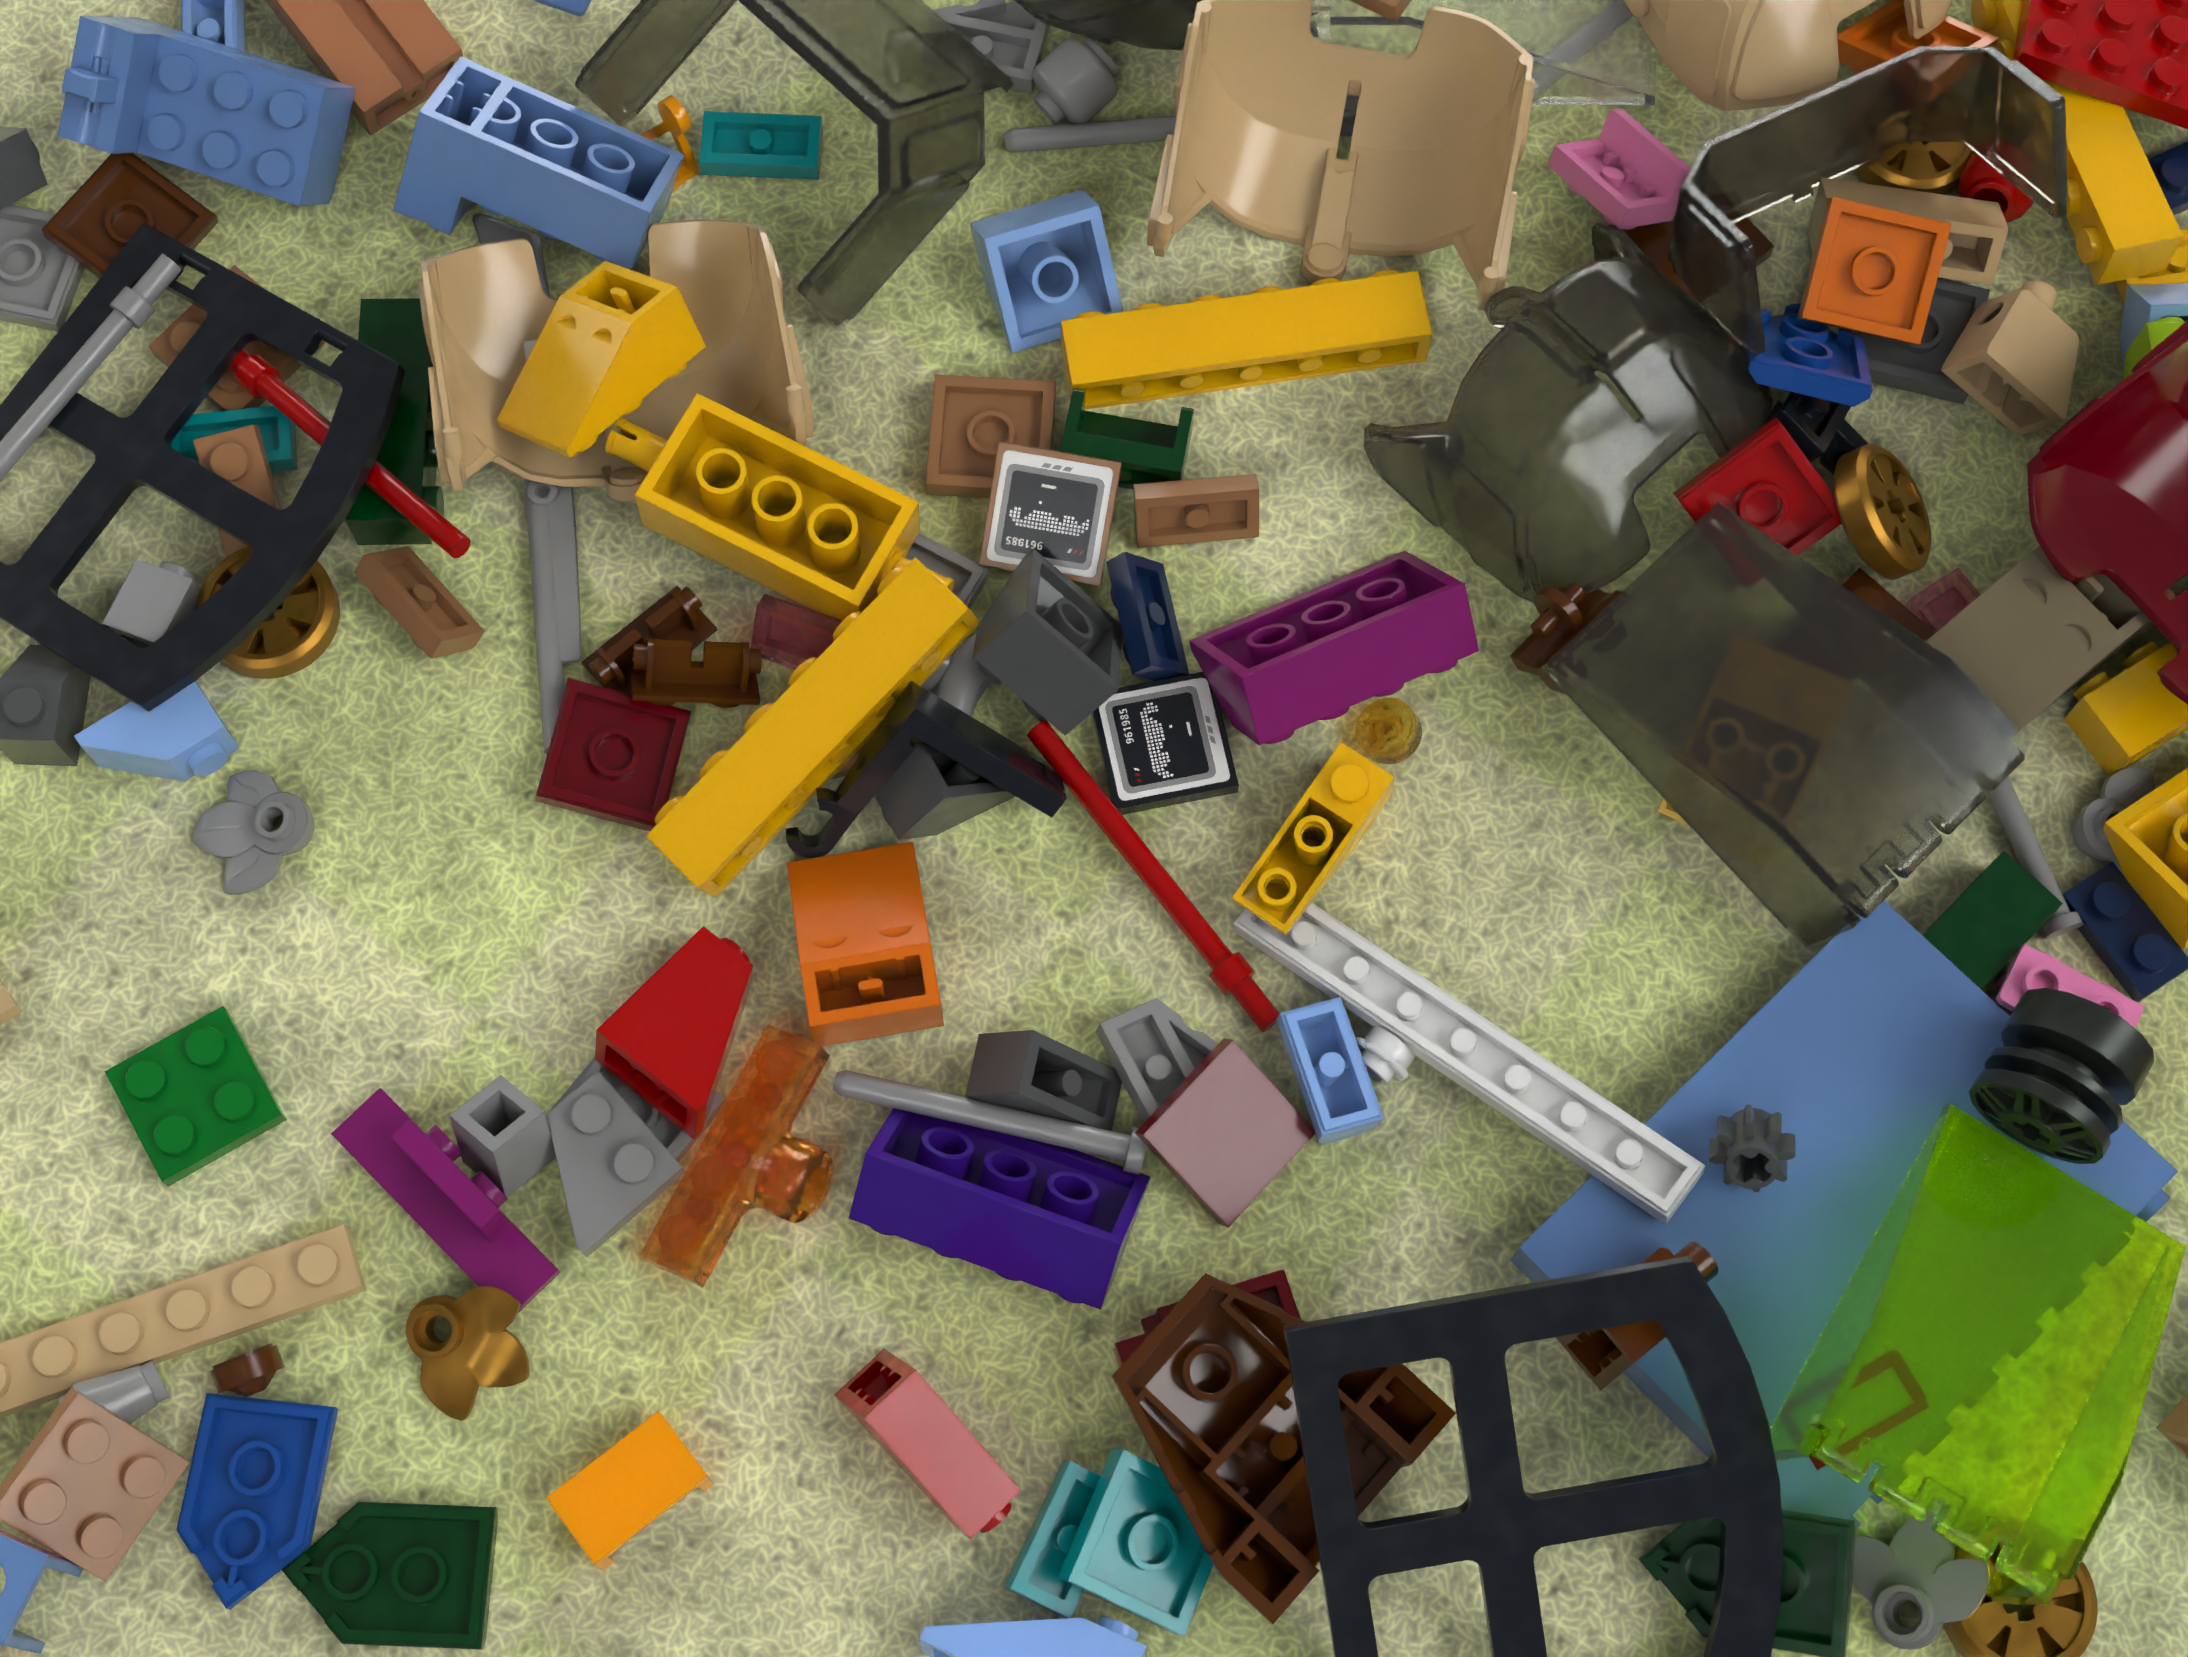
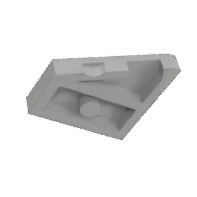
[918,0,1057,94]
[1096,998,1218,1122]
[547,1070,686,1257]

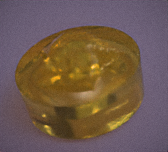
[1355,698,1422,764]

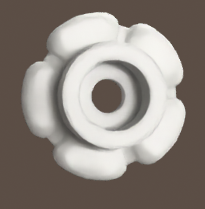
[1356,1026,1416,1085]

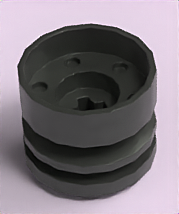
[1969,988,2154,1164]

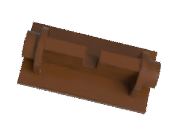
[581,586,718,695]
[629,638,762,708]

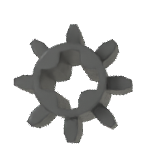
[1709,1104,1796,1192]

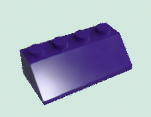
[848,1108,1150,1310]

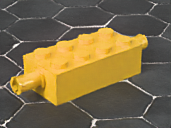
[605,393,955,623]

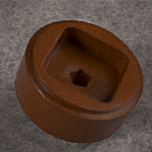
[210,1343,285,1397]

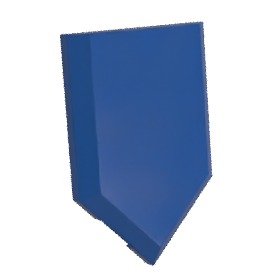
[1744,303,1873,407]
[176,1393,338,1610]

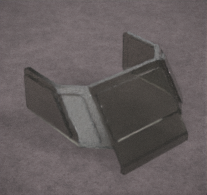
[575,0,1014,325]

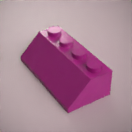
[1189,551,1479,745]

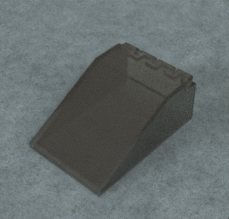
[1541,502,2025,946]

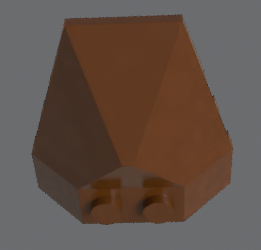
[1111,1273,1456,1624]

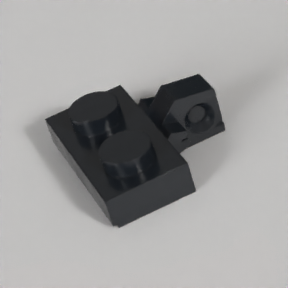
[1765,390,1868,475]

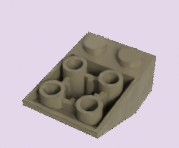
[1918,546,2151,742]

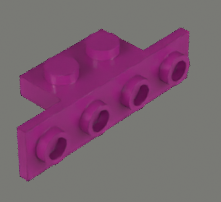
[331,1088,560,1313]

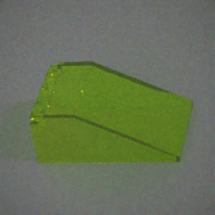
[1770,1104,2186,1605]

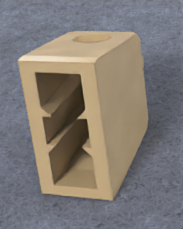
[1941,281,2080,436]

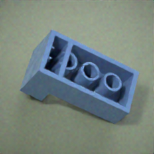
[58,16,356,206]
[393,56,684,270]

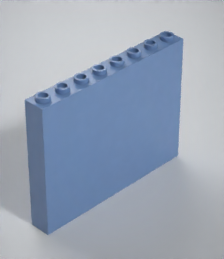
[1510,894,2178,1530]

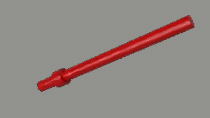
[229,349,471,558]
[1027,720,1280,1032]

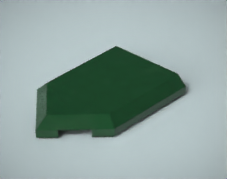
[282,1502,498,1650]
[1639,1510,1856,1657]

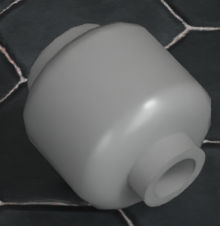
[1032,37,1119,125]

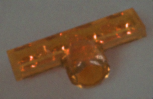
[640,1024,834,1288]

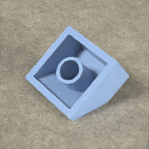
[970,190,1124,353]

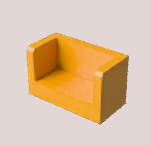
[546,1410,714,1571]

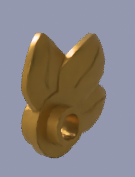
[406,1286,530,1421]

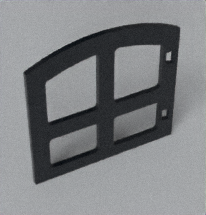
[0,223,406,712]
[1283,1256,1784,1657]

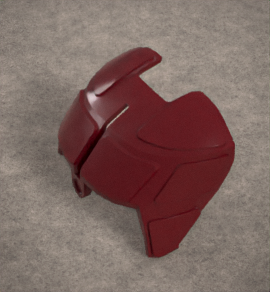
[2027,320,2188,704]

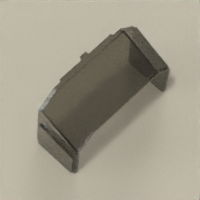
[1668,46,2068,356]

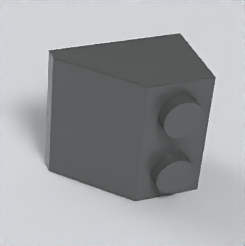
[973,548,1122,735]

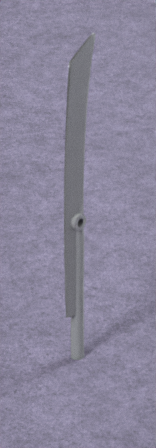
[472,213,582,754]

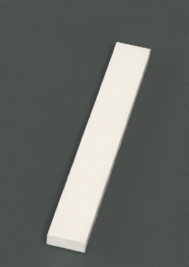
[1233,903,1706,1225]

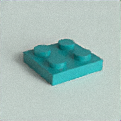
[1058,1448,1213,1637]

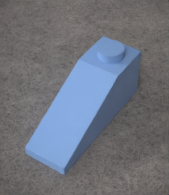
[919,1616,1147,1657]

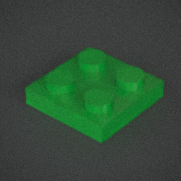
[104,1006,287,1187]

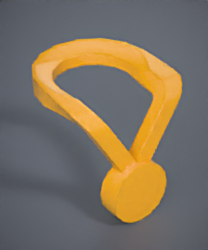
[640,95,698,190]

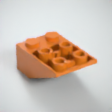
[787,842,944,1048]

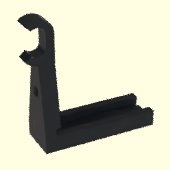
[786,681,1067,858]

